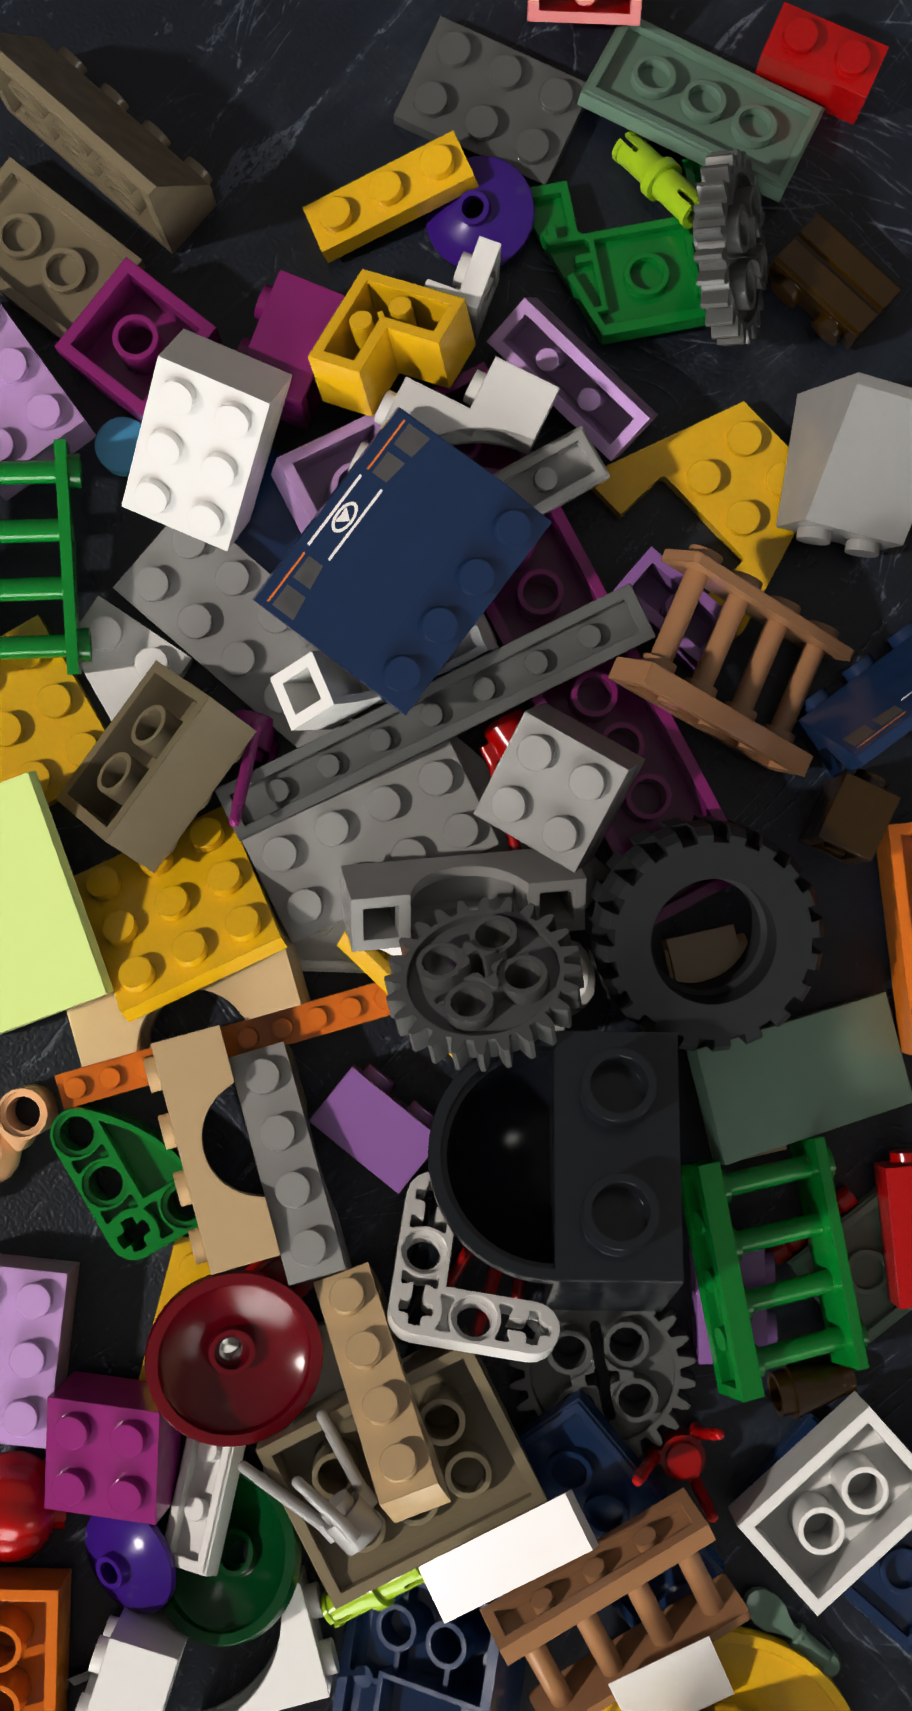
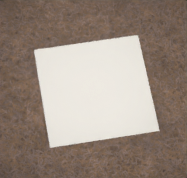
[608,1636,734,1711]

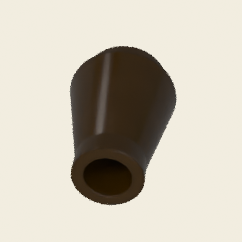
[767,1362,857,1420]

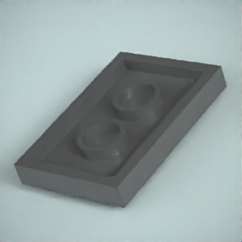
[394,16,586,187]

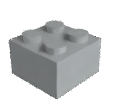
[473,702,645,873]

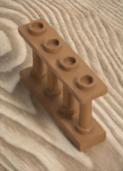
[608,544,855,777]
[479,1487,751,1711]

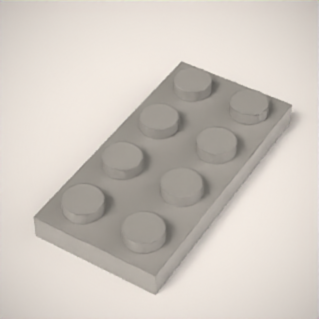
[242,740,499,944]

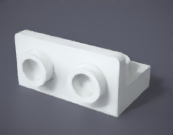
[424,236,502,342]

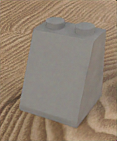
[776,372,912,558]

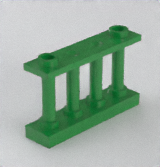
[0,439,92,675]
[681,1136,869,1403]

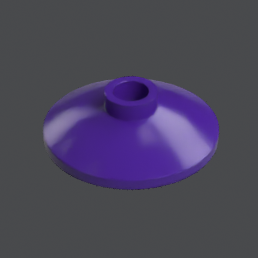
[425,156,535,267]
[85,1516,176,1614]

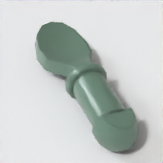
[743,1586,841,1678]

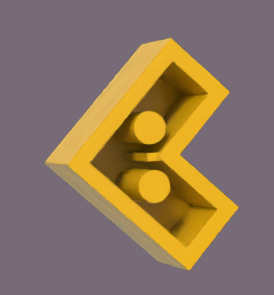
[308,269,476,417]

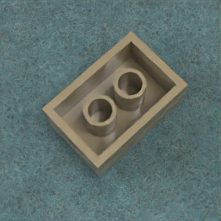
[56,660,257,873]

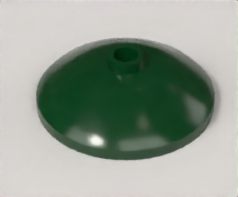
[156,1470,302,1647]

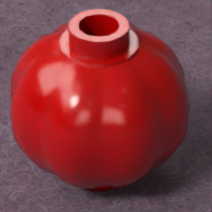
[0,1450,67,1562]

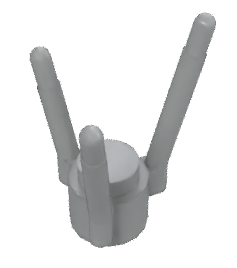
[237,1410,383,1556]

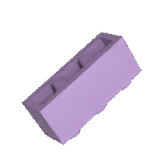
[486,297,658,461]

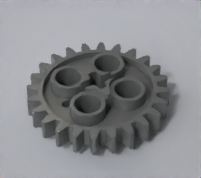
[693,149,768,346]
[384,897,584,1072]
[509,1294,696,1458]

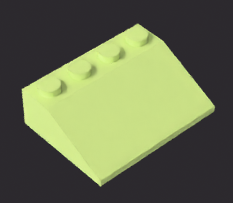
[0,771,114,1035]

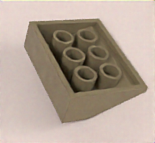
[0,32,217,254]
[256,1327,548,1609]

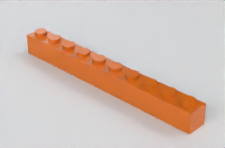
[54,982,390,1110]

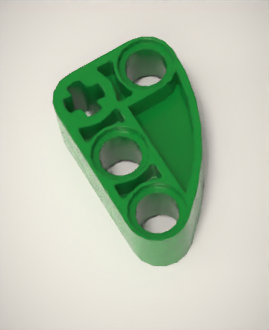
[50,1104,198,1260]

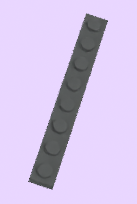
[215,583,657,841]

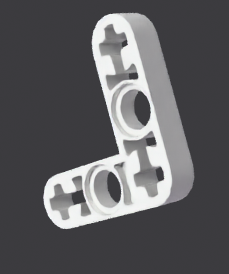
[387,1172,560,1362]

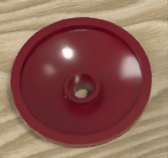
[144,1270,323,1447]

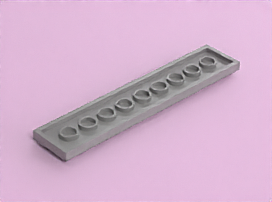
[113,526,611,909]

